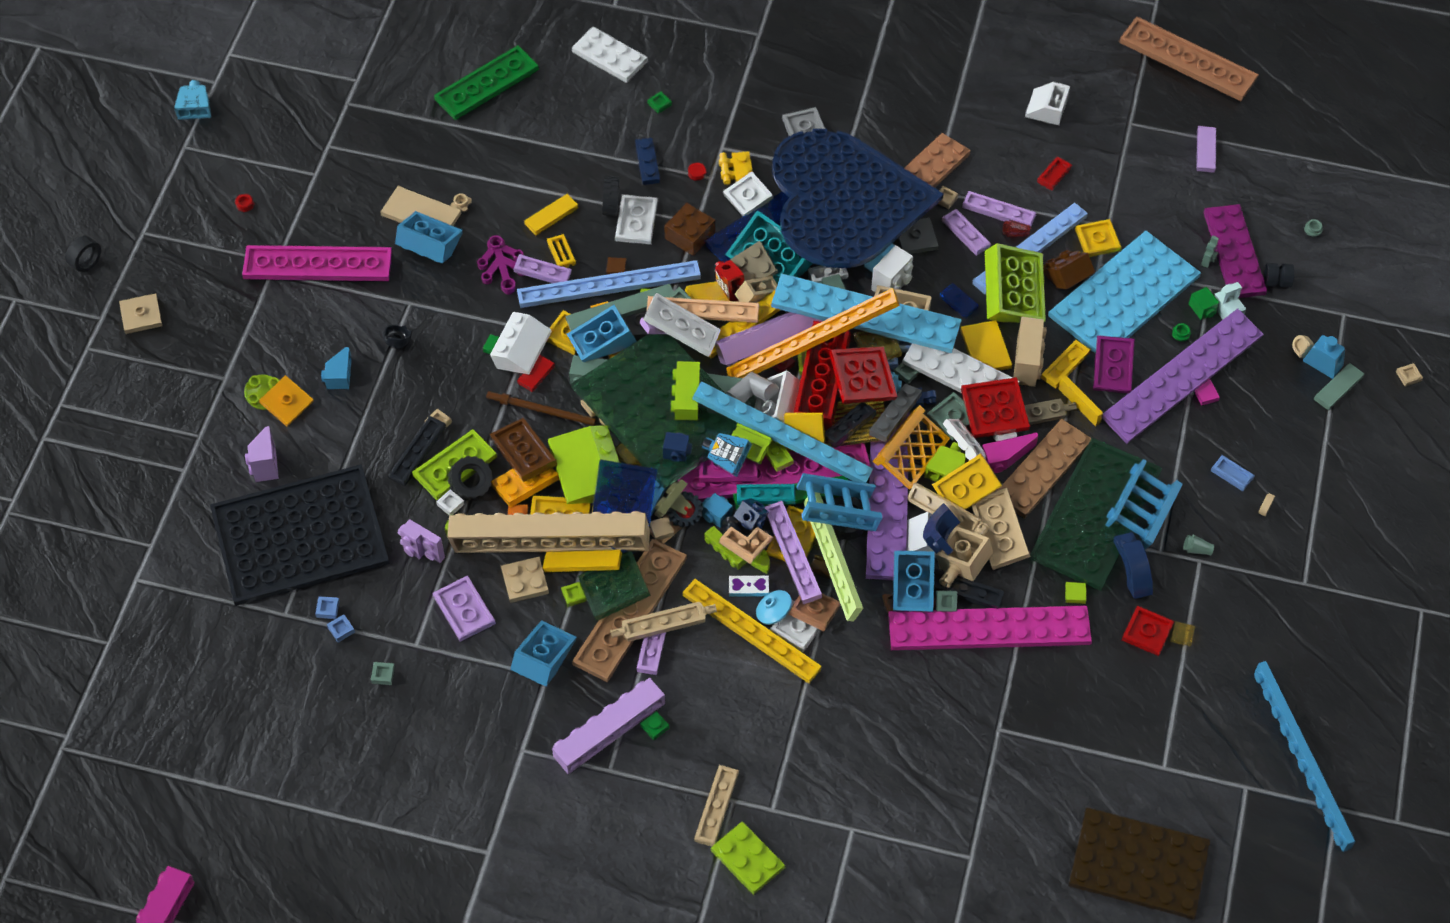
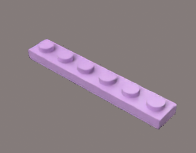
[764,501,822,604]

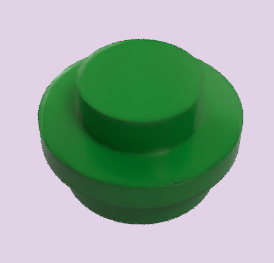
[1172,323,1191,341]

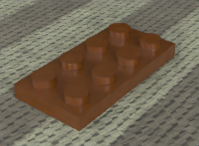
[490,418,557,482]

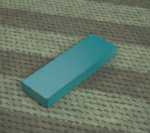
[737,484,795,505]

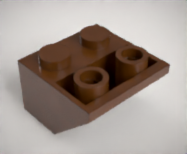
[1043,250,1095,289]

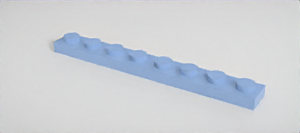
[973,203,1087,295]

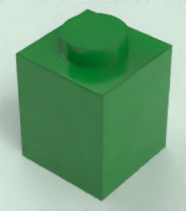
[1189,287,1219,320]

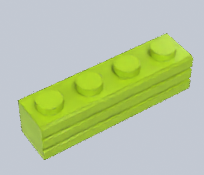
[705,526,747,570]

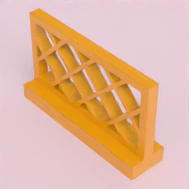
[872,405,950,490]

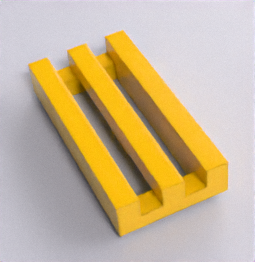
[547,234,576,268]

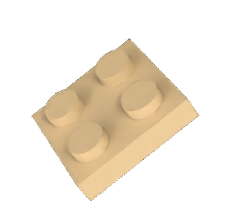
[501,557,549,603]

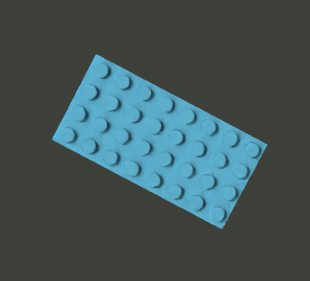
[1048,231,1201,354]

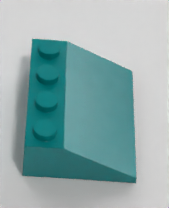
[725,210,812,285]

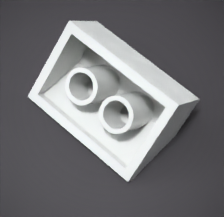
[490,312,552,374]
[754,370,800,423]

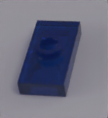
[939,283,979,319]

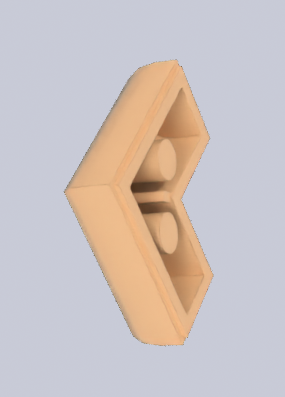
[719,527,773,564]

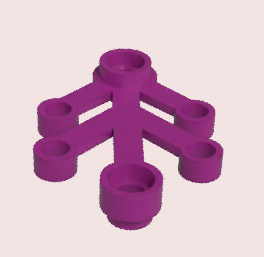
[477,235,525,295]

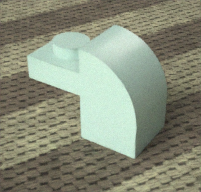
[1215,282,1246,320]

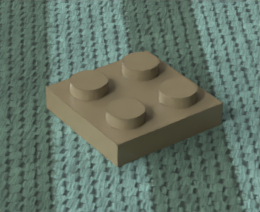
[730,241,778,280]

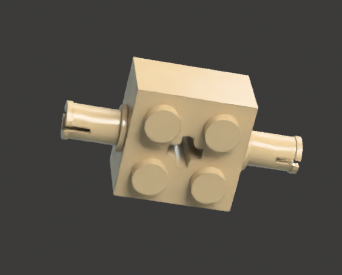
[936,522,993,588]

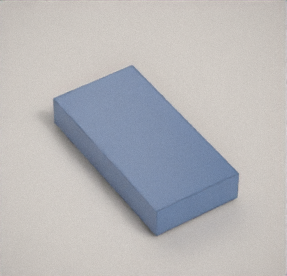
[1211,455,1255,491]

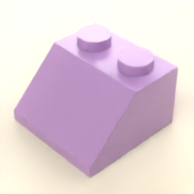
[245,426,279,482]

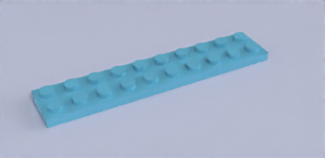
[771,273,961,353]

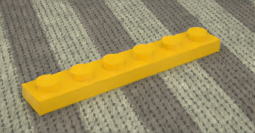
[709,290,780,359]

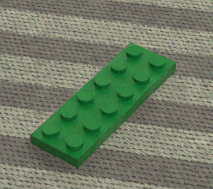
[434,45,539,120]

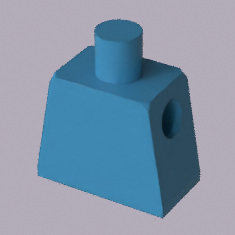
[1303,335,1345,379]

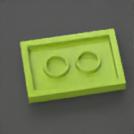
[711,822,785,895]

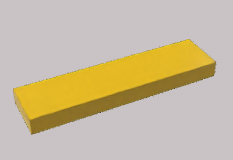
[543,550,622,572]

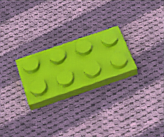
[412,429,497,501]

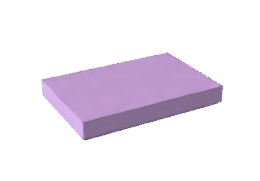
[433,576,496,642]

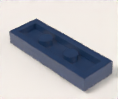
[635,138,660,185]

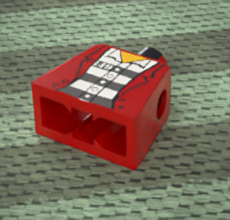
[714,260,745,302]

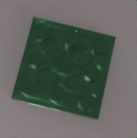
[578,551,651,621]

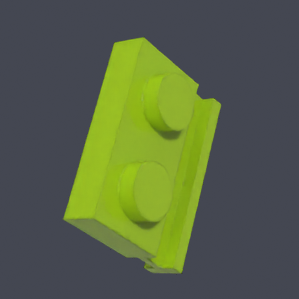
[731,423,773,464]

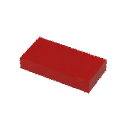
[1037,156,1072,191]
[517,355,555,392]

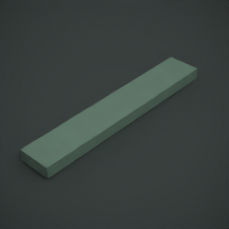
[566,284,673,331]

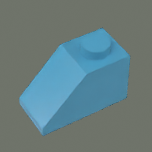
[321,347,352,389]

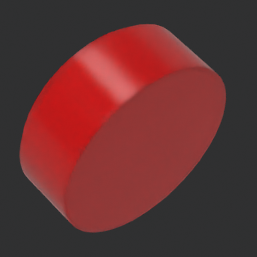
[688,163,706,180]
[235,194,254,212]

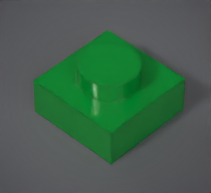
[640,711,669,740]

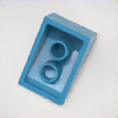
[567,305,637,362]
[893,551,935,612]
[510,620,577,686]

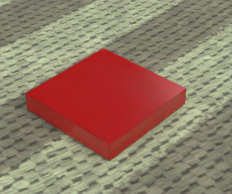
[1122,606,1174,656]

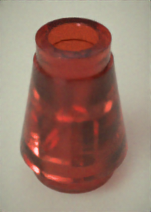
[1003,219,1031,237]

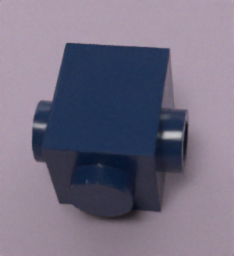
[663,432,693,462]

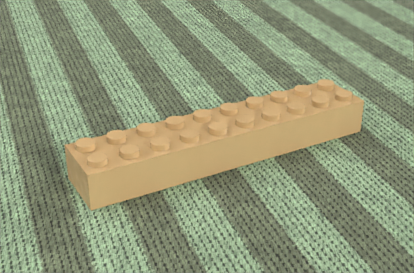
[447,511,650,553]

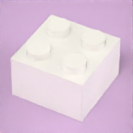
[871,245,913,292]

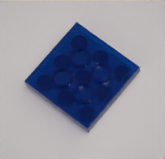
[592,459,657,526]

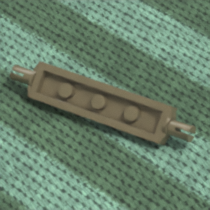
[1024,398,1077,425]

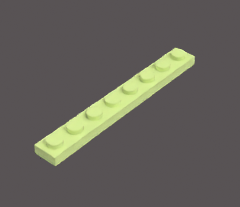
[803,492,863,622]

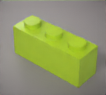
[671,361,700,420]

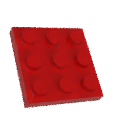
[829,347,898,404]
[961,377,1030,438]

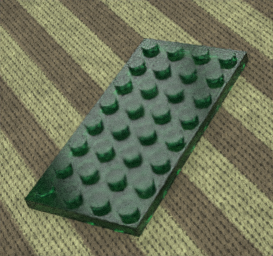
[1029,438,1163,591]

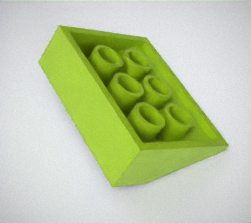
[985,243,1046,322]
[548,425,628,504]

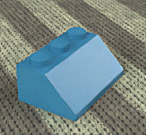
[395,211,463,264]

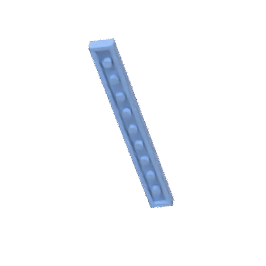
[517,260,701,308]

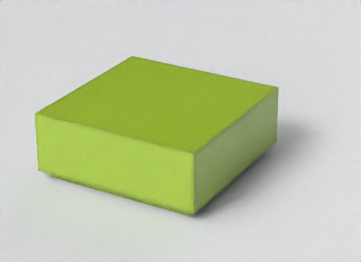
[561,582,587,607]
[1065,582,1086,604]

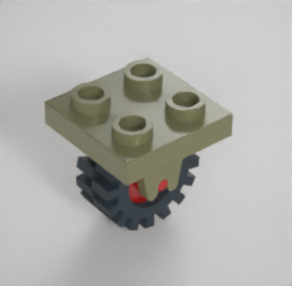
[654,479,703,528]

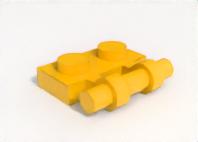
[719,151,752,185]

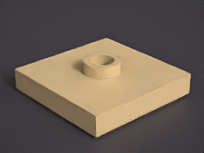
[119,293,162,334]

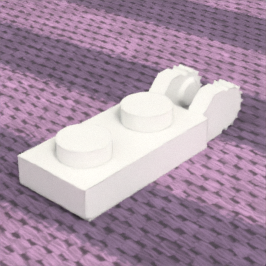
[943,419,986,460]

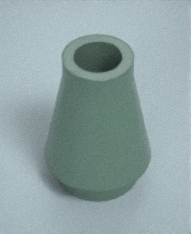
[1183,534,1214,556]

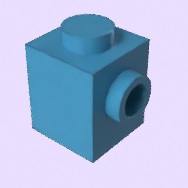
[702,493,733,528]

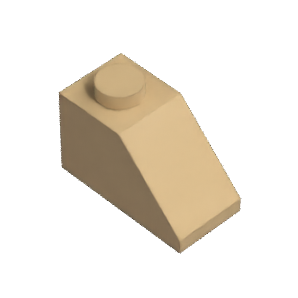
[735,276,777,303]

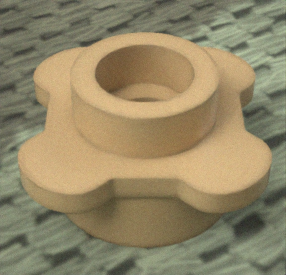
[451,194,472,212]

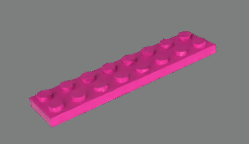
[242,245,392,281]

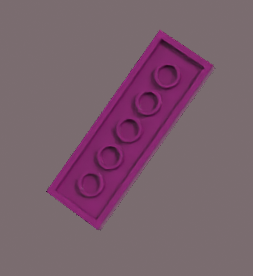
[1204,204,1267,298]

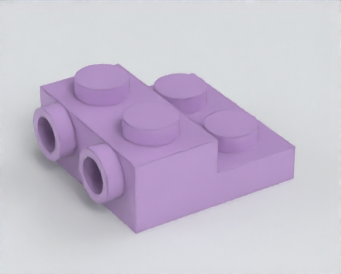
[398,519,445,563]

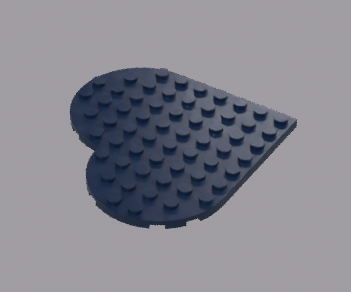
[772,128,944,268]

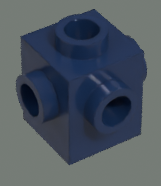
[734,498,769,530]

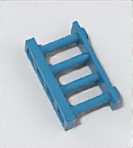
[1106,459,1183,550]
[796,473,882,531]

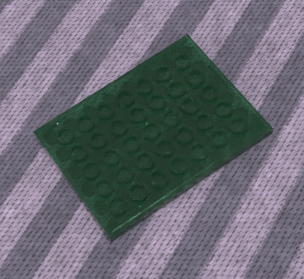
[571,334,742,489]

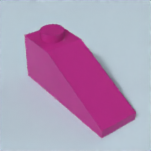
[982,433,1038,473]

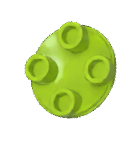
[244,375,279,410]

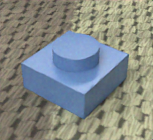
[315,596,340,619]
[327,614,355,642]

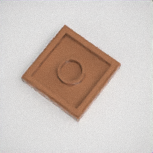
[788,594,841,631]

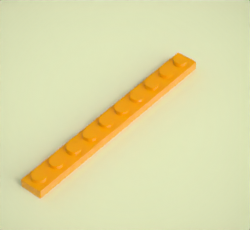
[726,288,900,378]

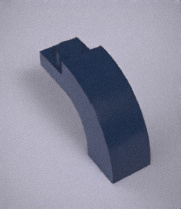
[923,503,961,555]
[1113,532,1153,599]

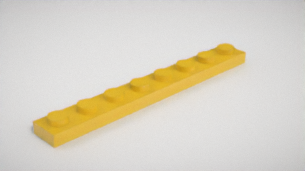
[683,579,822,684]

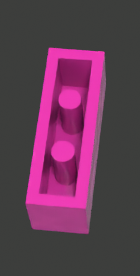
[136,866,194,923]

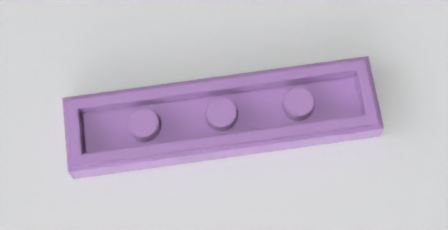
[962,191,1036,229]

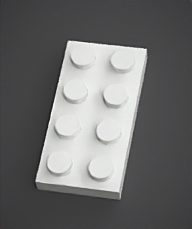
[572,27,647,83]
[643,293,721,357]

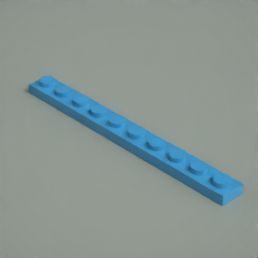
[1254,661,1355,852]

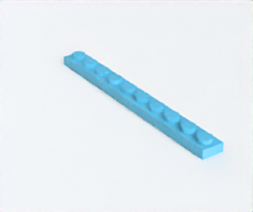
[692,381,873,483]

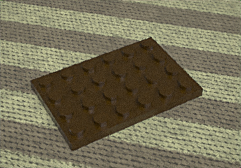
[1068,807,1210,920]

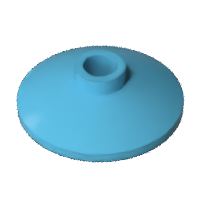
[756,590,792,625]

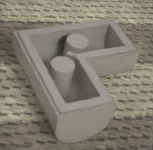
[726,371,779,403]

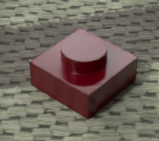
[772,358,795,373]

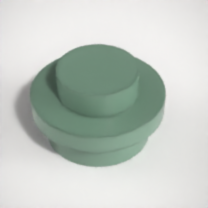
[1304,219,1323,237]

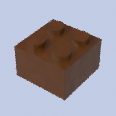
[665,203,715,256]

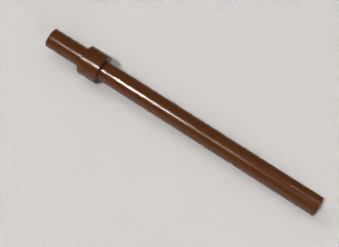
[486,391,596,426]

